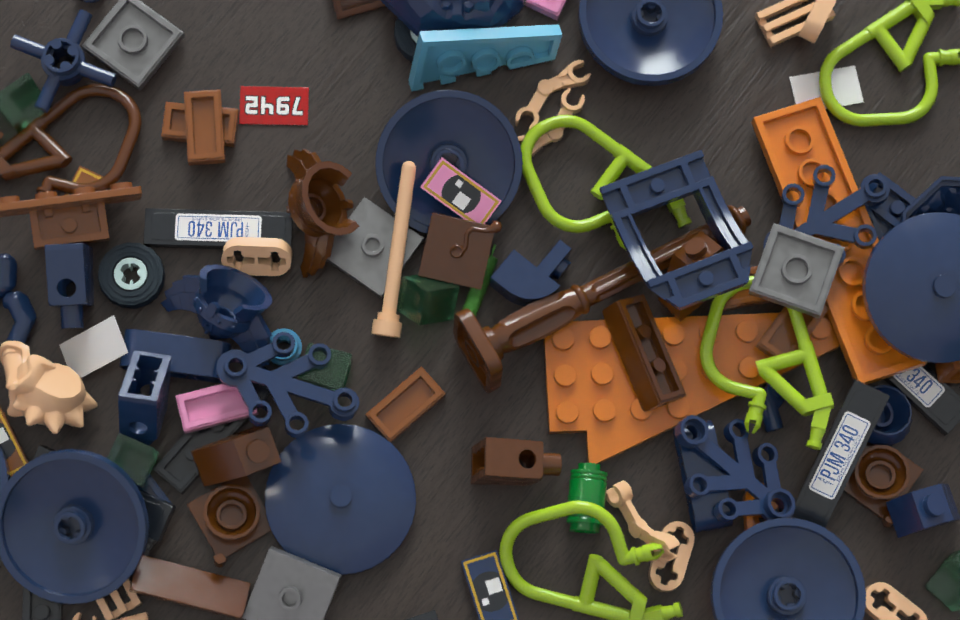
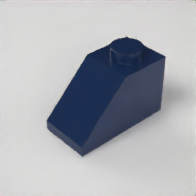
[886,484,960,538]

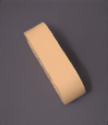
[798,0,837,44]
[221,237,293,276]
[648,521,695,592]
[865,582,928,620]

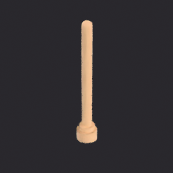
[371,161,416,338]

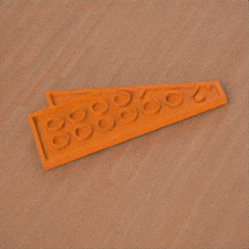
[543,312,839,464]

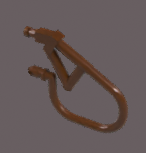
[0,84,141,199]

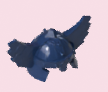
[161,264,273,369]

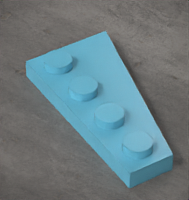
[408,24,562,92]

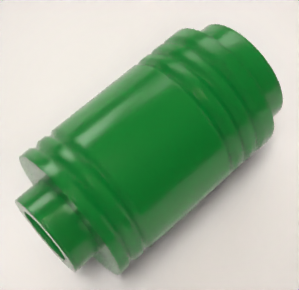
[566,463,608,534]

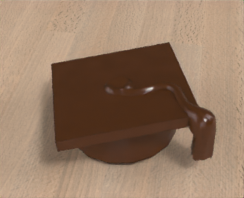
[418,212,502,290]
[844,442,924,528]
[187,476,271,568]

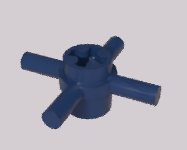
[10,9,117,113]

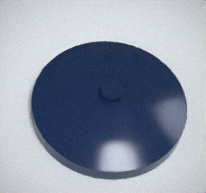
[578,0,723,86]
[375,90,523,234]
[862,212,960,363]
[265,424,416,576]
[0,449,149,604]
[711,518,866,620]

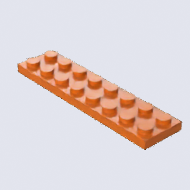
[751,97,928,384]

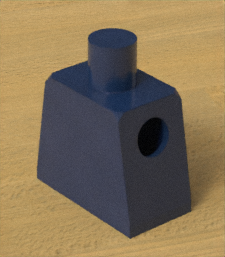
[45,243,94,329]
[118,350,171,446]

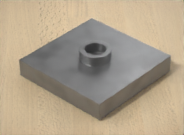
[82,0,185,91]
[326,197,424,299]
[748,223,845,318]
[242,546,342,620]

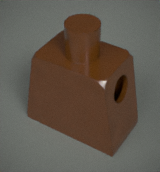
[471,437,562,486]

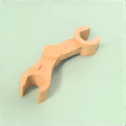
[515,60,591,131]
[518,88,585,156]
[606,480,680,563]

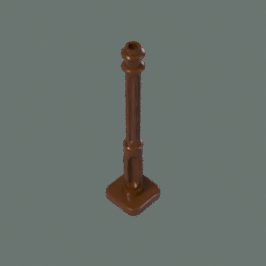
[453,205,751,394]

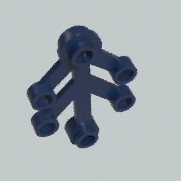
[763,165,890,267]
[216,332,359,438]
[675,415,795,523]

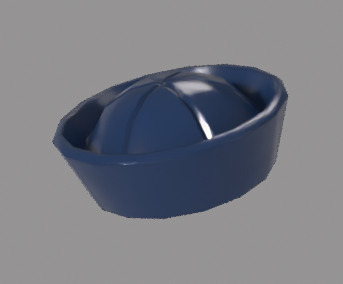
[868,385,912,446]

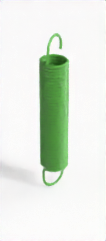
[462,244,498,317]

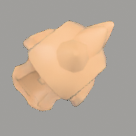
[0,340,98,434]

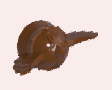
[286,149,359,278]

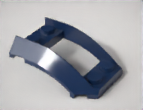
[599,150,754,310]

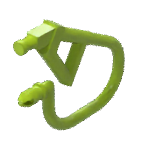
[819,0,960,127]
[521,115,692,251]
[700,276,834,450]
[499,501,683,620]

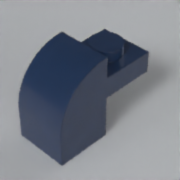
[489,240,571,307]

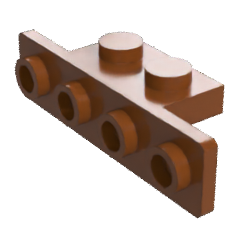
[0,182,142,250]

